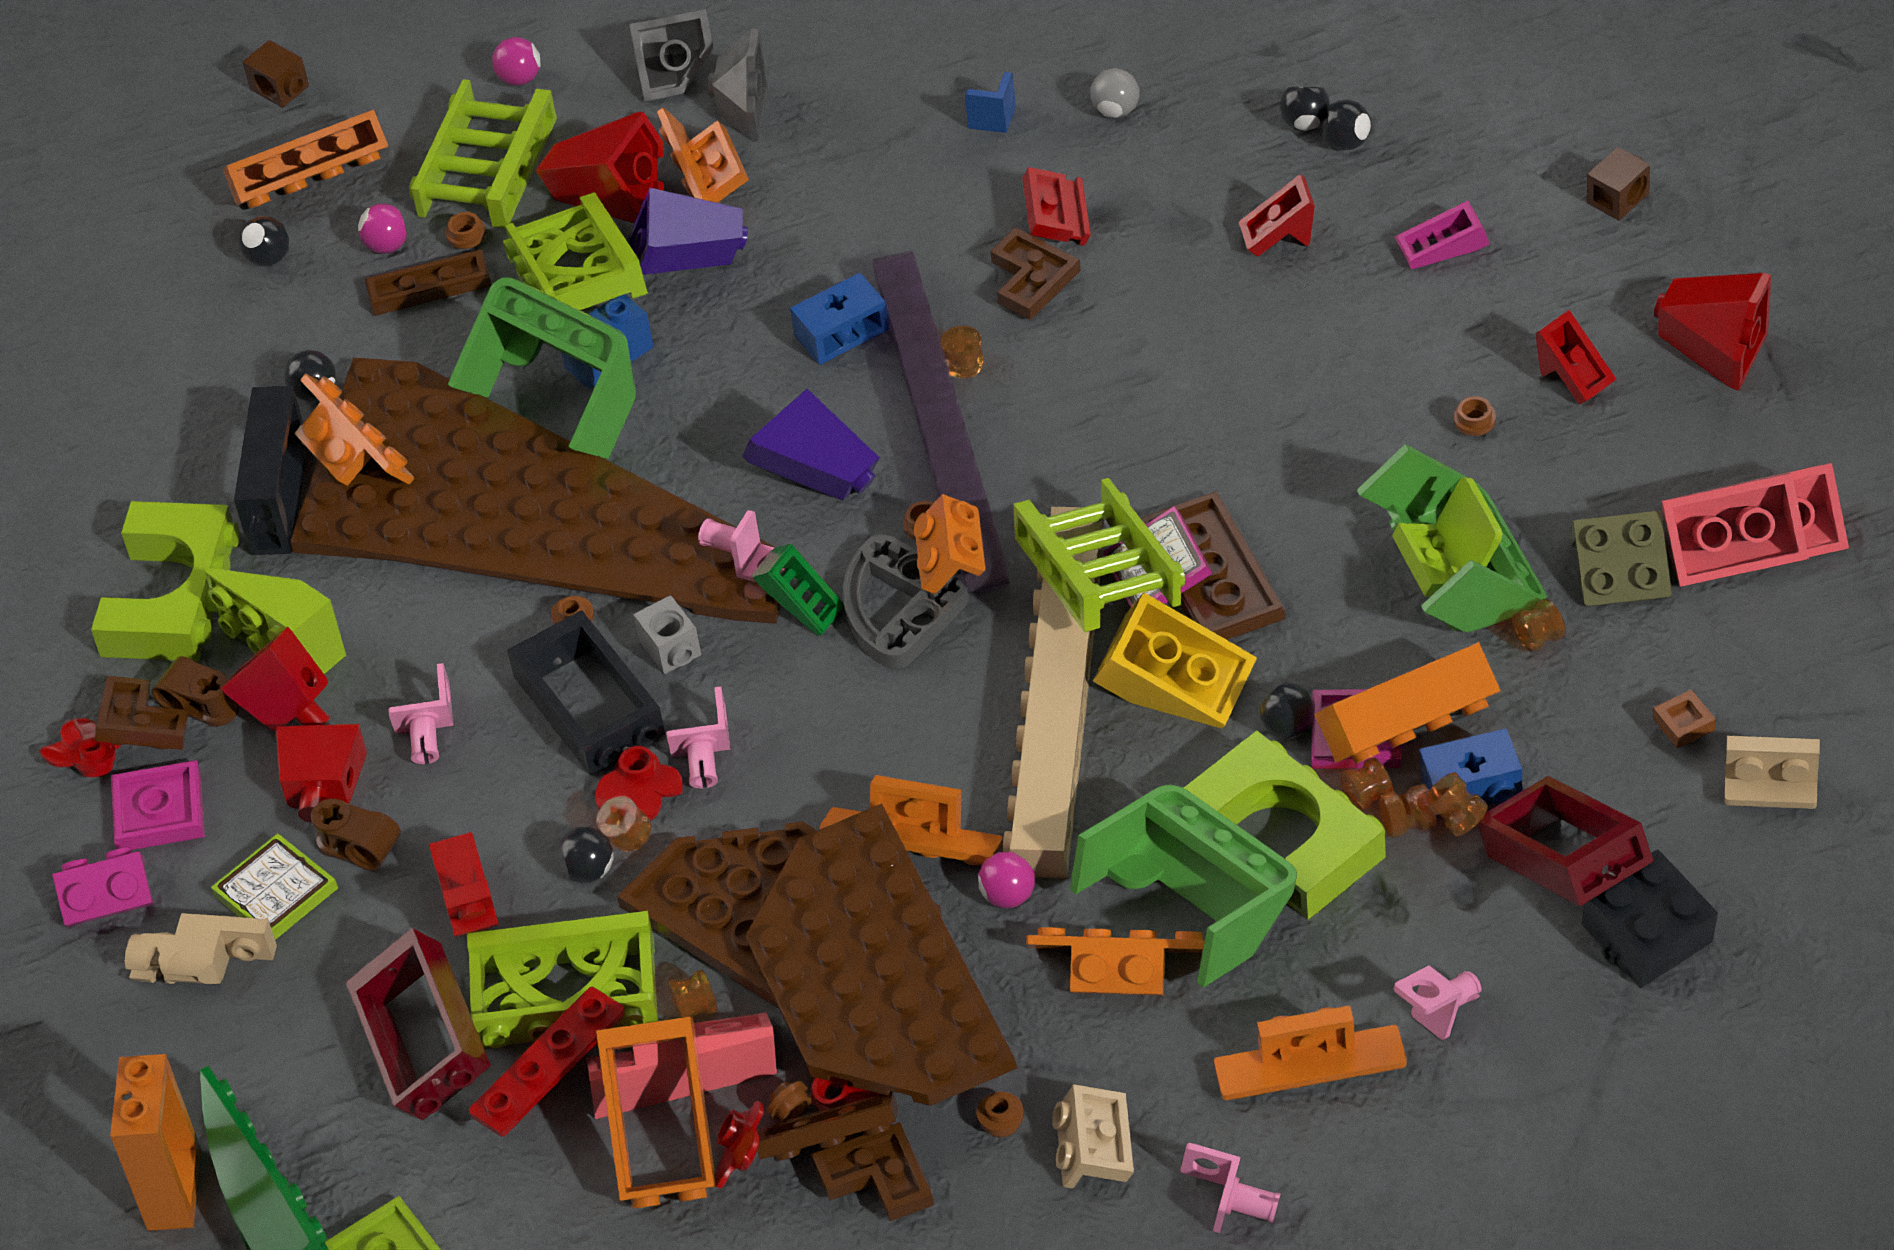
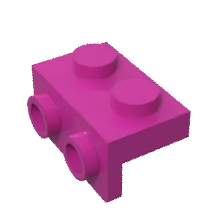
[52,847,154,927]

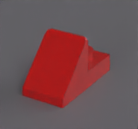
[1239,174,1315,257]
[1535,310,1617,405]

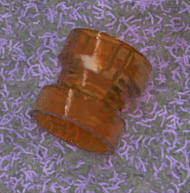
[1423,772,1488,836]
[1379,783,1436,838]

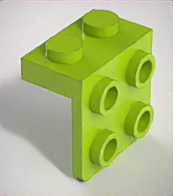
[1392,477,1502,597]

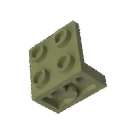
[1569,510,1672,607]

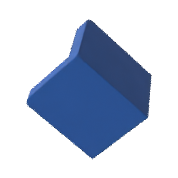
[965,72,1016,133]

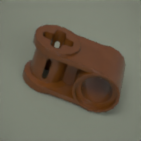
[151,656,239,727]
[311,798,401,871]

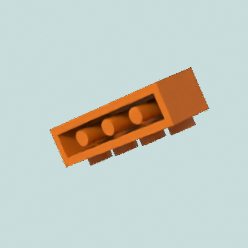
[222,109,388,209]
[1314,642,1501,764]

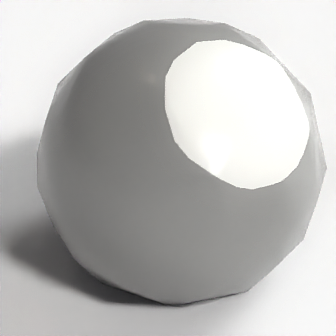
[1090,68,1140,118]

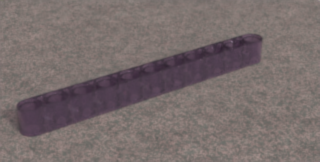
[872,250,1010,593]

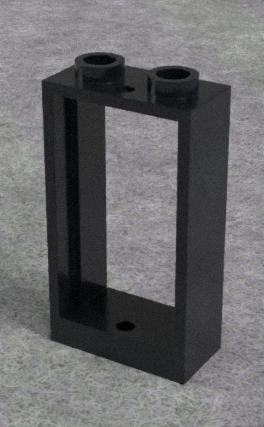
[234,386,308,555]
[507,610,666,776]

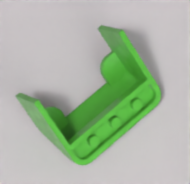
[448,277,636,459]
[1357,444,1547,633]
[1070,785,1297,988]

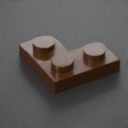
[990,227,1081,320]
[95,676,188,750]
[811,1122,934,1221]

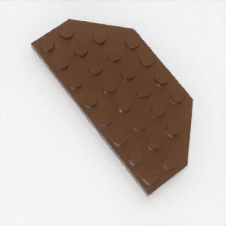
[746,803,1017,1106]
[617,821,942,1009]

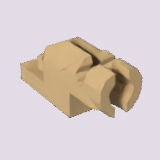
[124,913,277,984]

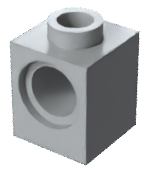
[633,595,701,674]

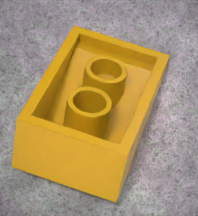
[1093,593,1257,729]

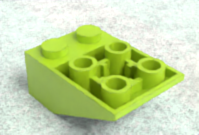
[205,568,346,674]

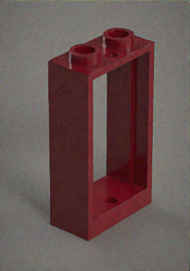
[1475,776,1653,906]
[346,928,491,1120]

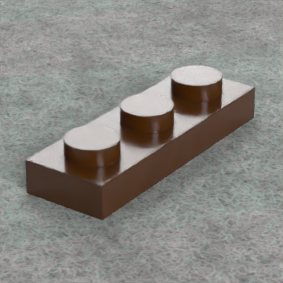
[757,1091,899,1161]

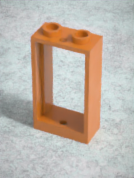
[596,1017,716,1209]
[110,1054,201,1231]

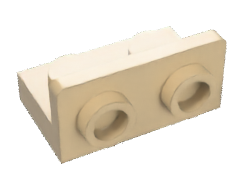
[1724,736,1820,809]
[1052,1084,1134,1189]

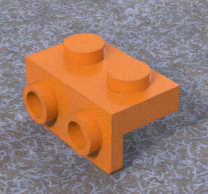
[913,494,985,594]

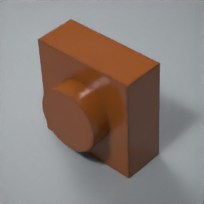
[1653,690,1716,749]

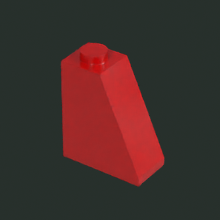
[535,111,664,223]
[1654,273,1771,391]

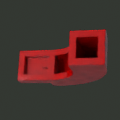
[429,832,499,938]

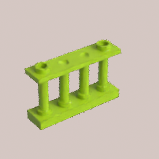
[409,79,557,229]
[1014,478,1185,632]

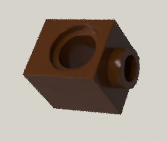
[242,40,309,108]
[1587,147,1650,221]

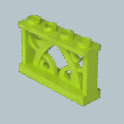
[503,192,648,310]
[467,911,658,1048]

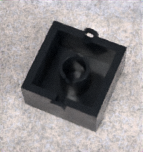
[1582,849,1718,989]

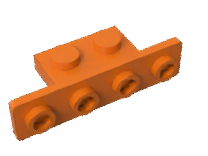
[657,107,749,203]
[294,373,414,486]
[819,775,1003,865]
[1026,927,1205,996]
[1214,1005,1407,1101]

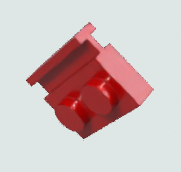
[1022,167,1091,246]

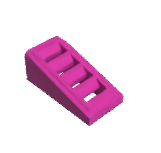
[1394,201,1490,270]

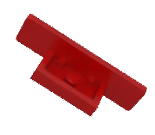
[469,987,625,1137]

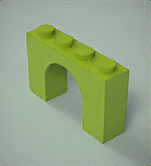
[91,501,240,662]
[1184,730,1386,920]

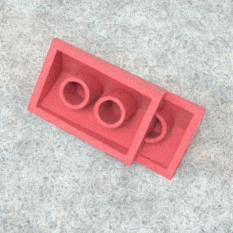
[1661,463,1849,587]
[586,1013,777,1119]

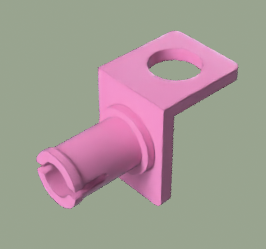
[698,510,784,582]
[388,663,453,764]
[666,686,730,789]
[1393,965,1482,1040]
[1180,1143,1281,1233]

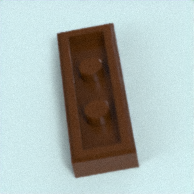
[365,249,492,316]

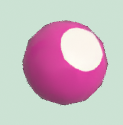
[492,37,541,86]
[358,203,407,254]
[978,852,1035,908]

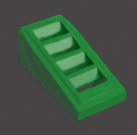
[751,543,844,636]

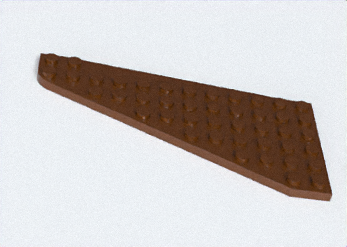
[290,357,781,624]

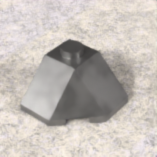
[629,9,714,101]
[708,29,769,141]

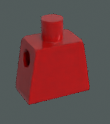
[221,626,330,731]
[276,724,367,823]

